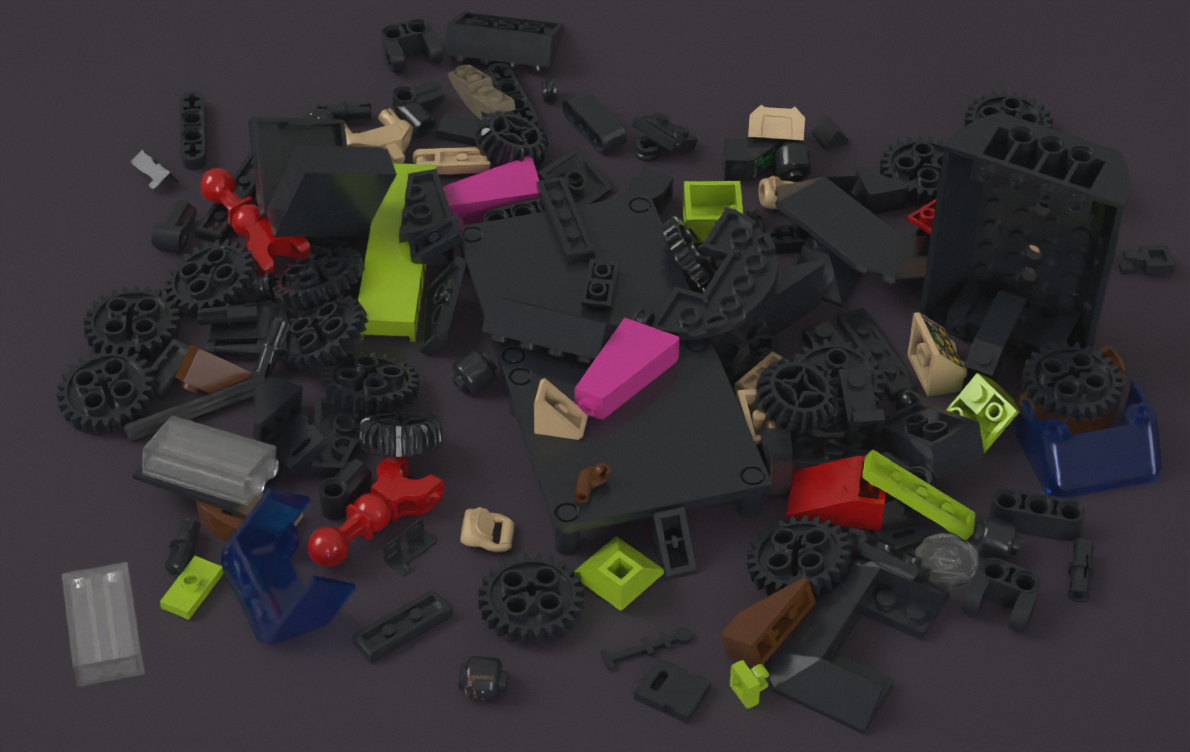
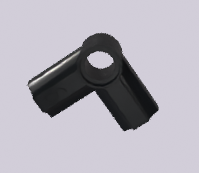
[392,80,444,137]

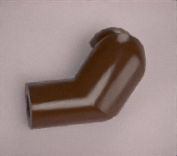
[574,462,611,503]

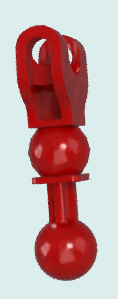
[200,168,311,276]
[307,456,445,568]

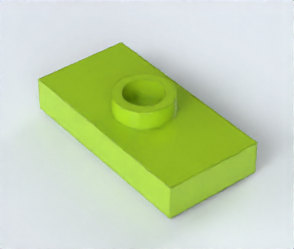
[160,556,224,620]

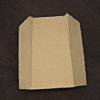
[748,104,805,140]

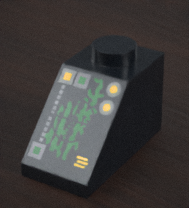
[723,138,780,181]

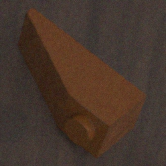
[720,578,816,667]

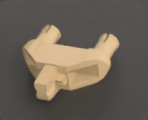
[345,108,413,164]

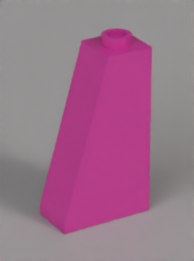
[443,156,540,225]
[575,317,680,420]

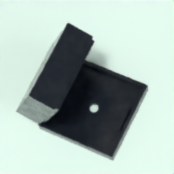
[248,117,397,237]

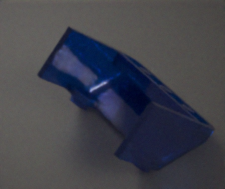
[1015,380,1163,498]
[221,488,357,645]

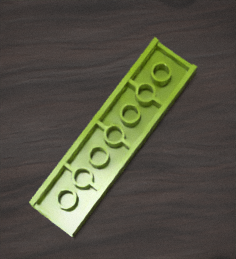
[358,163,437,342]

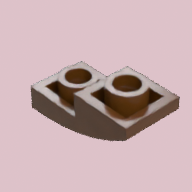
[196,501,252,551]

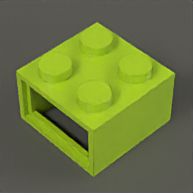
[683,181,743,242]

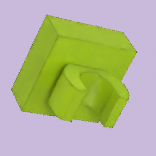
[730,660,769,709]

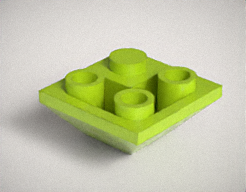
[946,373,1019,453]
[575,536,664,611]

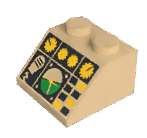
[907,313,967,397]

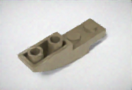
[448,65,516,120]

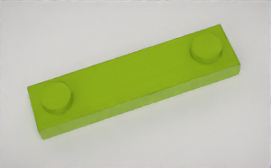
[862,449,976,541]

